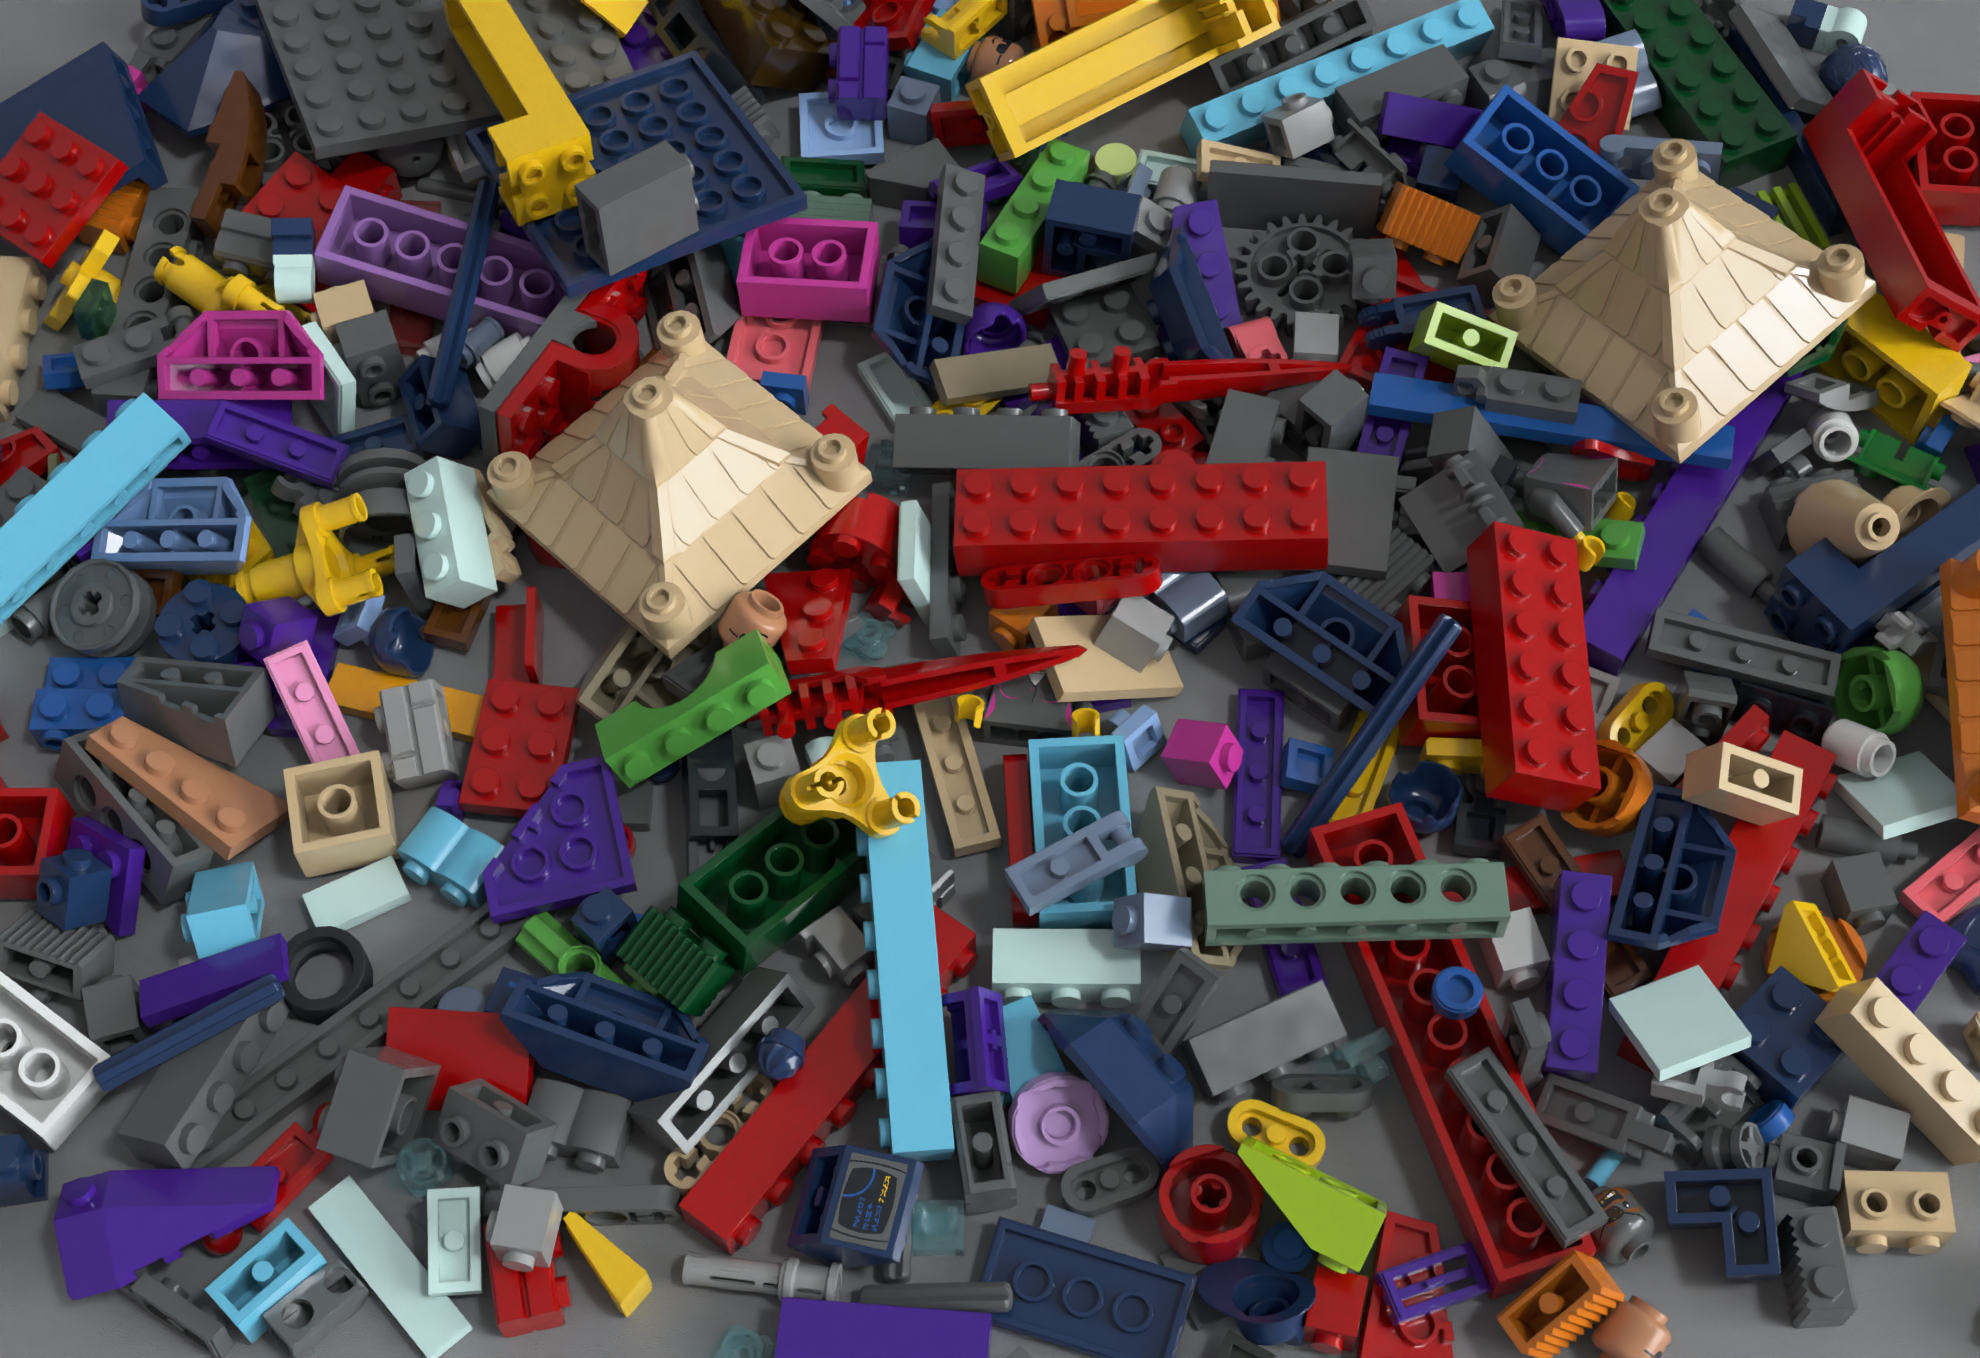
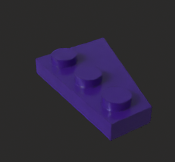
[1157,199,1242,343]

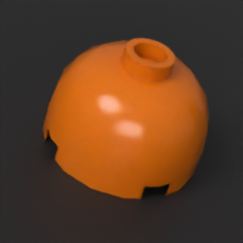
[1559,739,1653,838]

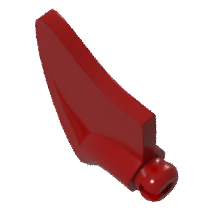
[1570,439,1655,482]

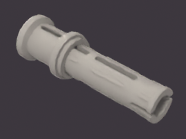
[682,1251,843,1301]

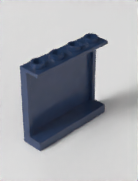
[0,41,168,195]

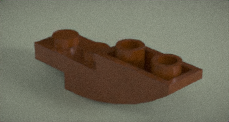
[190,70,267,240]

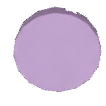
[1007,1072,1109,1174]

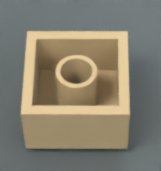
[283,750,400,878]

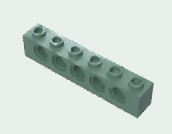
[1201,858,1511,946]

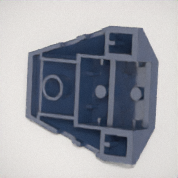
[138,0,291,138]

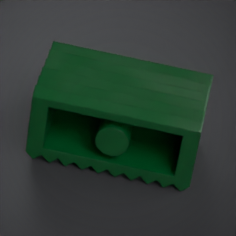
[615,905,735,1017]

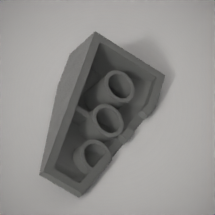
[1464,47,1556,116]

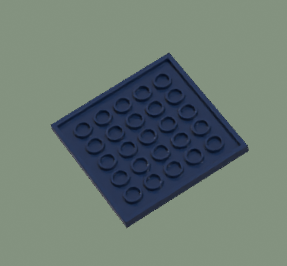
[465,50,808,299]

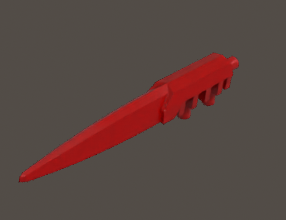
[1028,346,1352,414]
[740,645,1087,739]

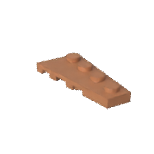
[85,716,289,861]

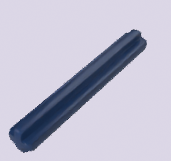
[92,973,285,1092]

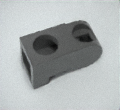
[262,1260,369,1358]

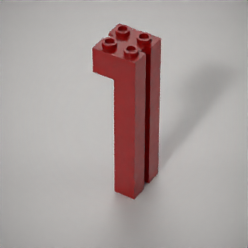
[1802,68,1980,352]

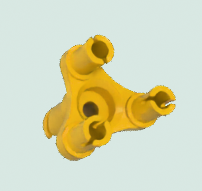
[154,246,311,325]
[235,493,395,617]
[779,707,921,839]

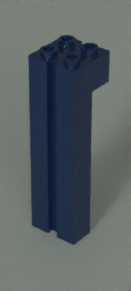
[1763,484,1980,666]

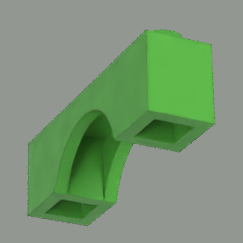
[977,139,1090,295]
[595,629,792,788]

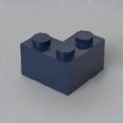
[1042,179,1141,277]
[1664,1167,1781,1281]

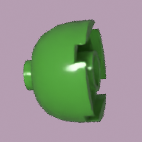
[1830,646,1925,737]

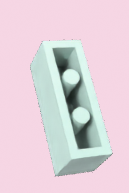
[404,456,498,609]
[992,928,1141,1008]

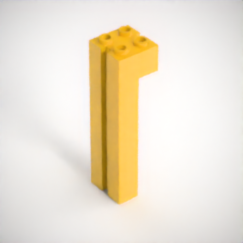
[442,0,596,226]
[965,0,1281,162]

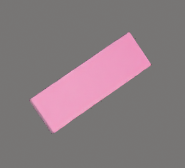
[263,640,360,763]

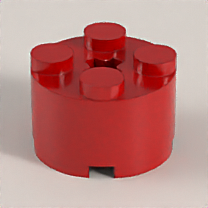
[807,492,899,594]
[1157,1144,1263,1264]

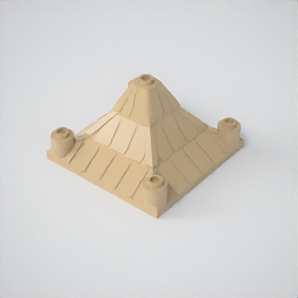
[1488,138,1876,464]
[487,310,873,659]

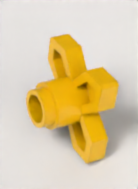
[42,229,122,332]

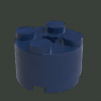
[154,579,246,664]

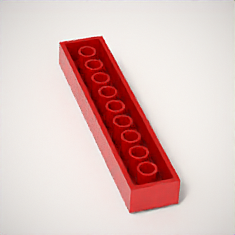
[1305,802,1597,1300]

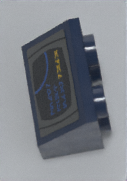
[787,1144,925,1268]

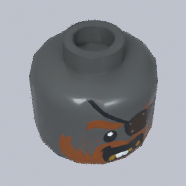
[1590,1186,1655,1264]

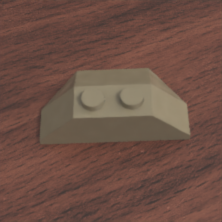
[575,620,718,721]
[1135,786,1244,971]

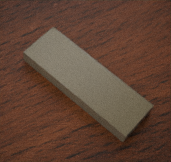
[929,343,1058,406]

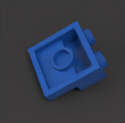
[29,657,137,751]

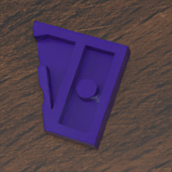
[66,816,146,937]

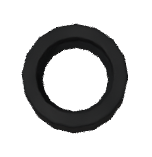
[281,926,373,1025]

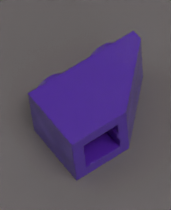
[233,596,318,696]

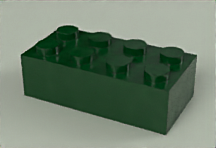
[676,806,868,978]

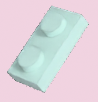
[427,1186,482,1297]

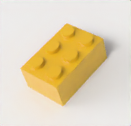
[1814,291,1973,446]

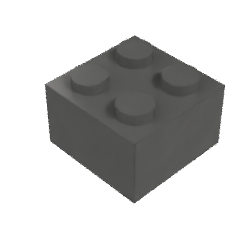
[316,1046,441,1168]

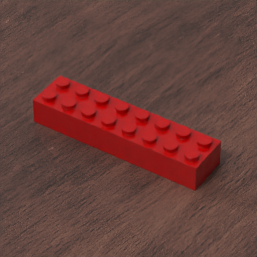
[953,461,1329,576]

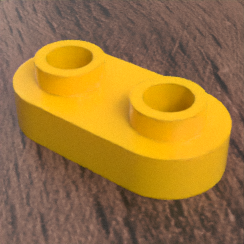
[1598,682,1675,752]
[1226,1099,1326,1168]

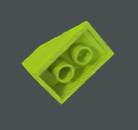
[1237,1135,1388,1274]

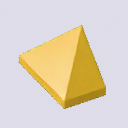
[1767,900,1857,992]

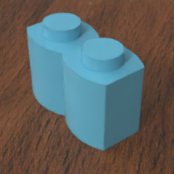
[397,806,505,908]

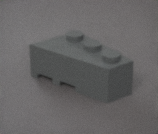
[116,656,277,767]

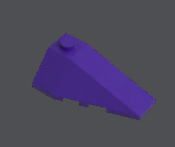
[53,1166,281,1301]

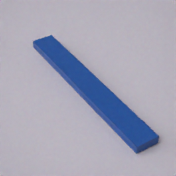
[1367,372,1735,470]

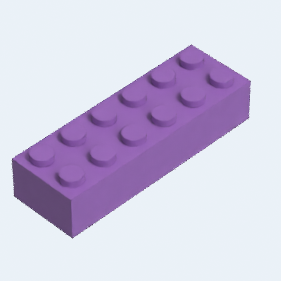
[313,185,566,339]

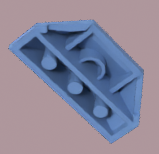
[91,477,252,575]

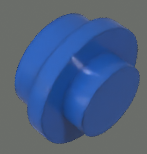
[1261,1222,1313,1274]

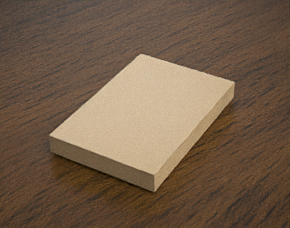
[1027,614,1184,702]

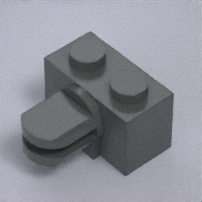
[1399,406,1513,488]

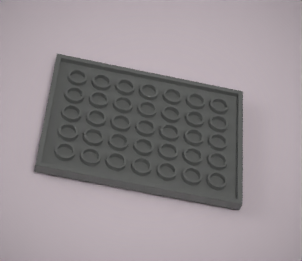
[253,0,634,160]

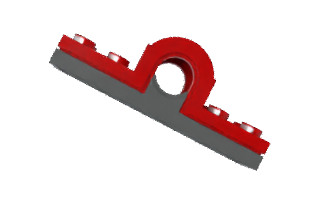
[478,270,648,467]

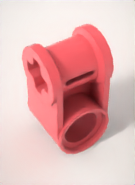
[1224,316,1288,397]

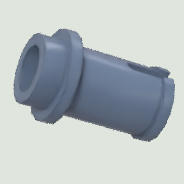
[459,316,505,368]

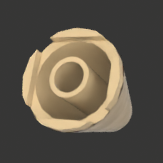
[1786,479,1900,565]

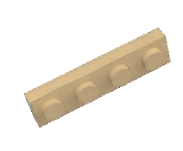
[911,694,1001,857]

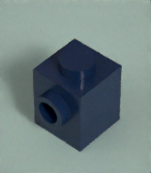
[35,848,112,931]

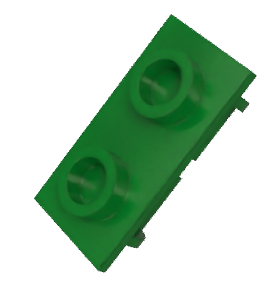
[1847,428,1947,491]

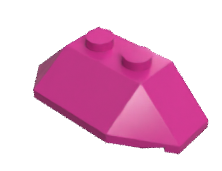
[157,310,325,400]

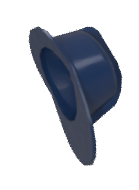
[1198,1258,1316,1346]

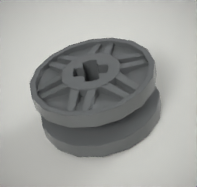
[49,558,157,657]

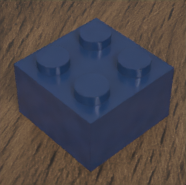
[1732,966,1846,1112]

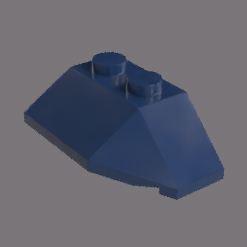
[1146,226,1235,361]
[870,237,979,387]
[1231,571,1409,716]
[1608,784,1737,950]
[500,972,709,1102]
[1037,1008,1194,1170]

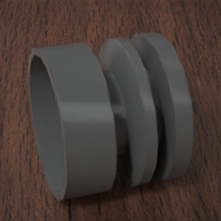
[337,447,426,556]

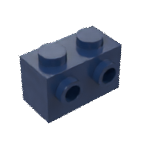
[398,354,481,460]

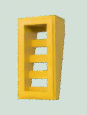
[563,1211,653,1318]

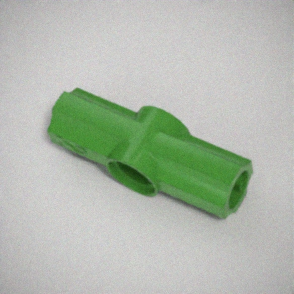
[515,912,630,987]

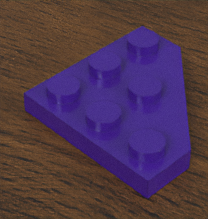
[482,756,637,924]

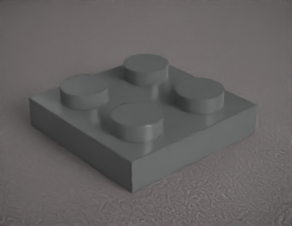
[1049,282,1160,367]

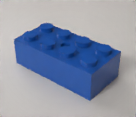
[1443,84,1640,256]

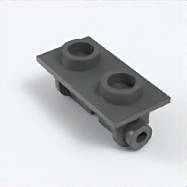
[1329,118,1408,201]

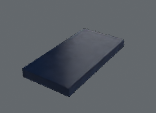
[979,1216,1198,1358]

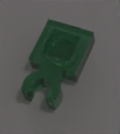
[72,278,117,341]

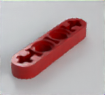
[980,553,1163,609]
[1003,754,1037,927]

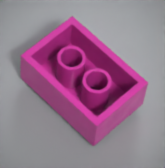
[736,217,881,323]

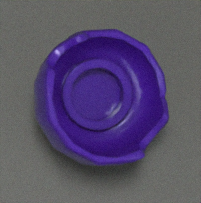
[961,302,1026,355]

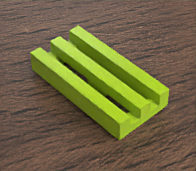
[1756,182,1831,250]

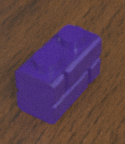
[828,26,889,120]

